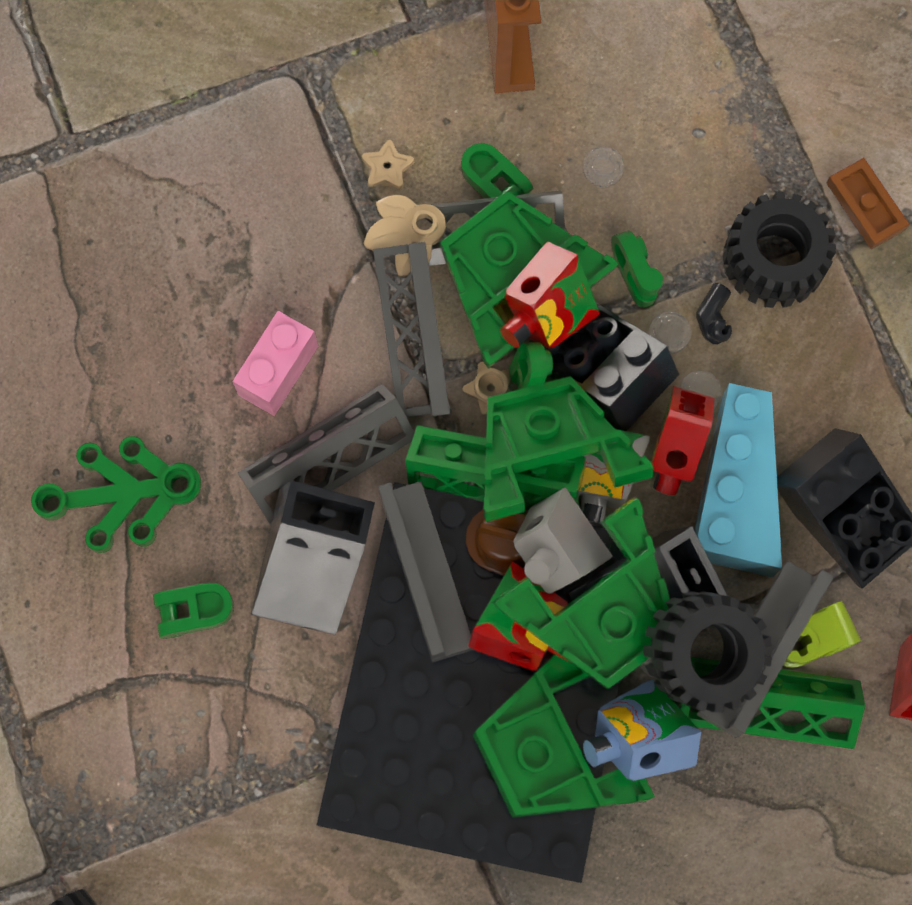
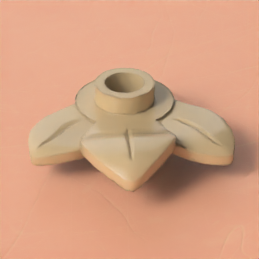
[364,195,446,278]

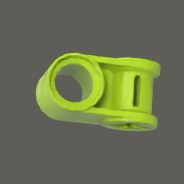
[783,601,862,669]

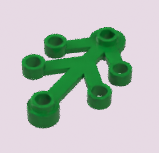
[31,436,201,553]

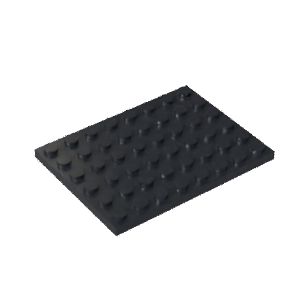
[316,482,624,883]

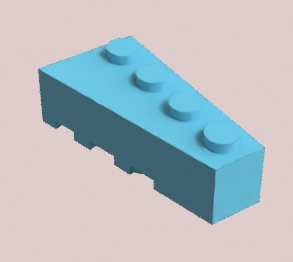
[694,383,782,578]

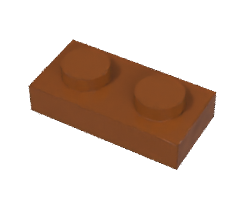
[826,158,910,250]

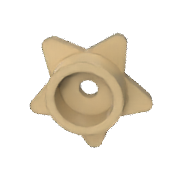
[361,140,415,190]
[462,362,511,415]

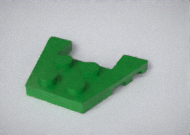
[440,191,619,369]
[484,376,653,522]
[492,498,670,689]
[473,655,655,818]

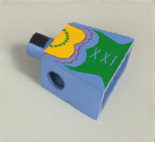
[583,679,701,781]

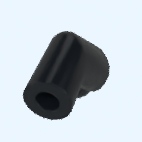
[696,283,732,344]

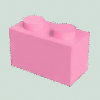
[232,311,318,416]

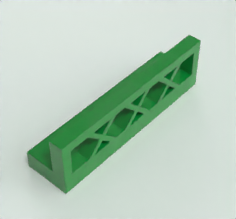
[405,425,586,511]
[679,657,866,749]

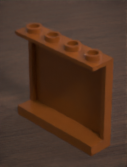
[484,0,541,94]

